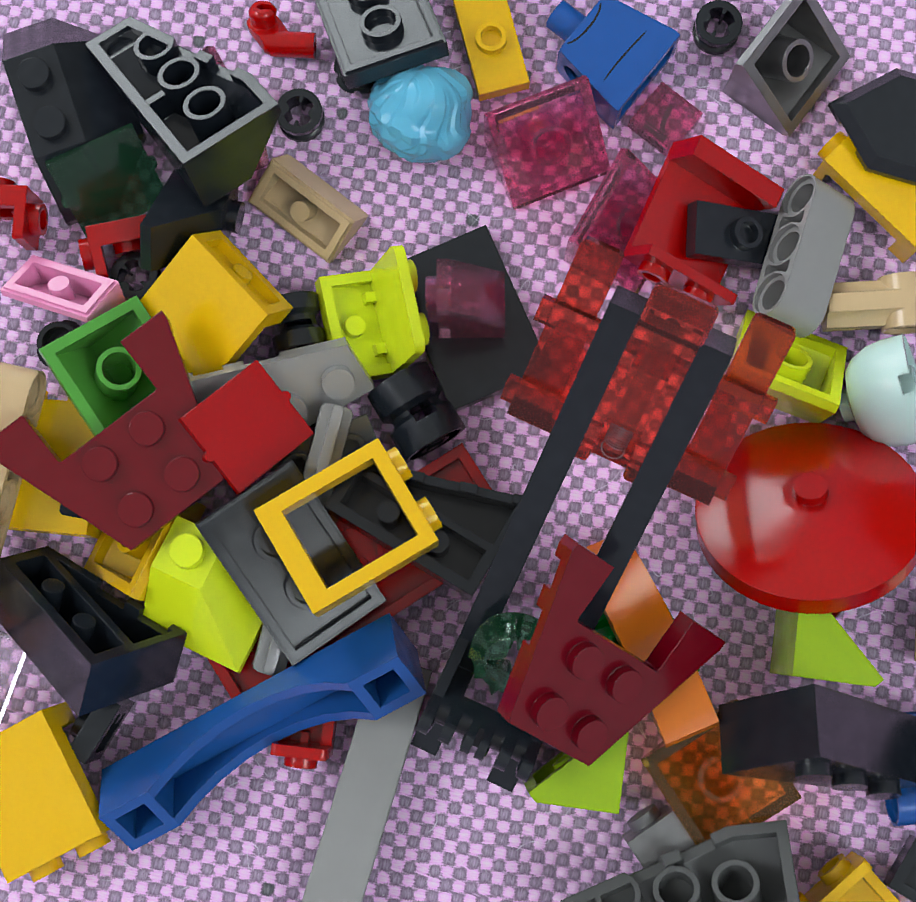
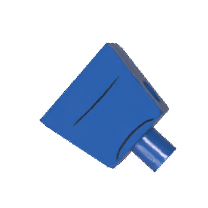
[546,0,681,129]

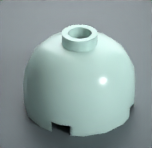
[839,334,916,447]

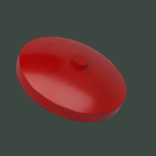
[695,422,916,614]

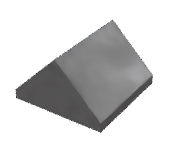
[723,0,851,137]

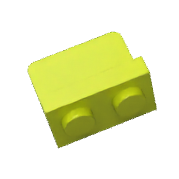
[315,245,430,380]

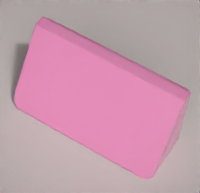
[0,255,126,323]

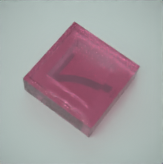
[628,82,703,157]

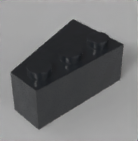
[719,684,916,800]

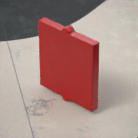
[178,360,314,494]

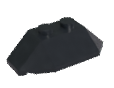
[2,18,147,226]

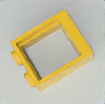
[253,438,443,617]

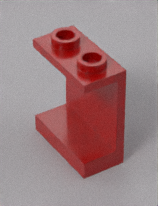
[622,135,784,310]

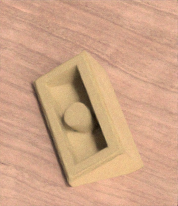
[248,154,368,264]

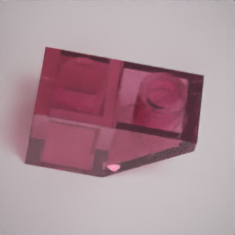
[425,259,505,338]

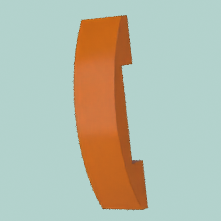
[586,540,719,748]

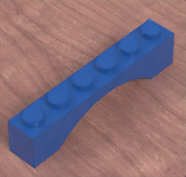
[99,613,427,851]

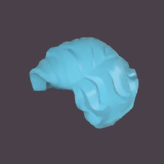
[367,65,473,163]

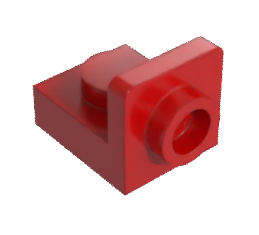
[78,214,146,278]

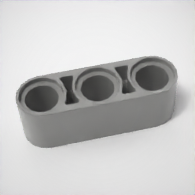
[752,174,855,338]

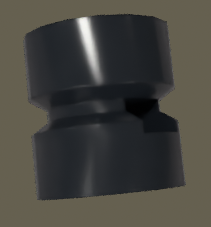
[367,361,465,463]

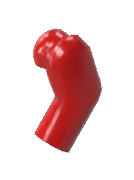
[247,1,317,59]

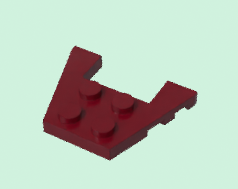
[0,310,225,550]
[497,534,726,766]

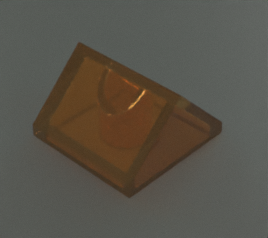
[641,698,802,845]

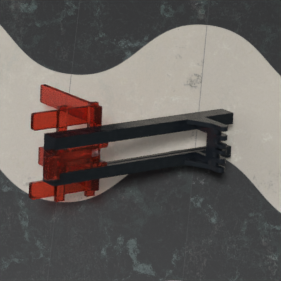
[411,236,796,792]

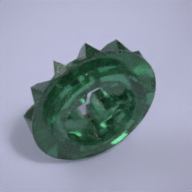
[468,612,539,695]

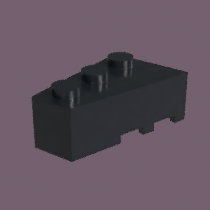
[324,464,522,600]
[0,546,187,717]

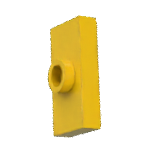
[453,0,530,101]

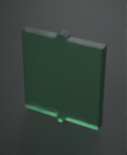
[45,123,164,238]

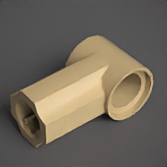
[821,271,916,335]

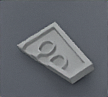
[188,337,375,426]

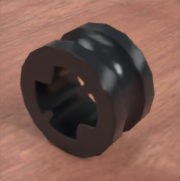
[692,0,743,55]
[277,88,325,142]
[110,252,161,301]

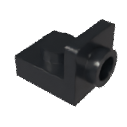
[70,699,135,764]

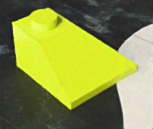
[143,516,263,674]

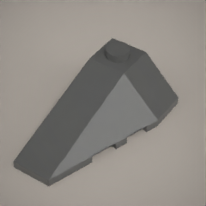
[560,820,800,902]

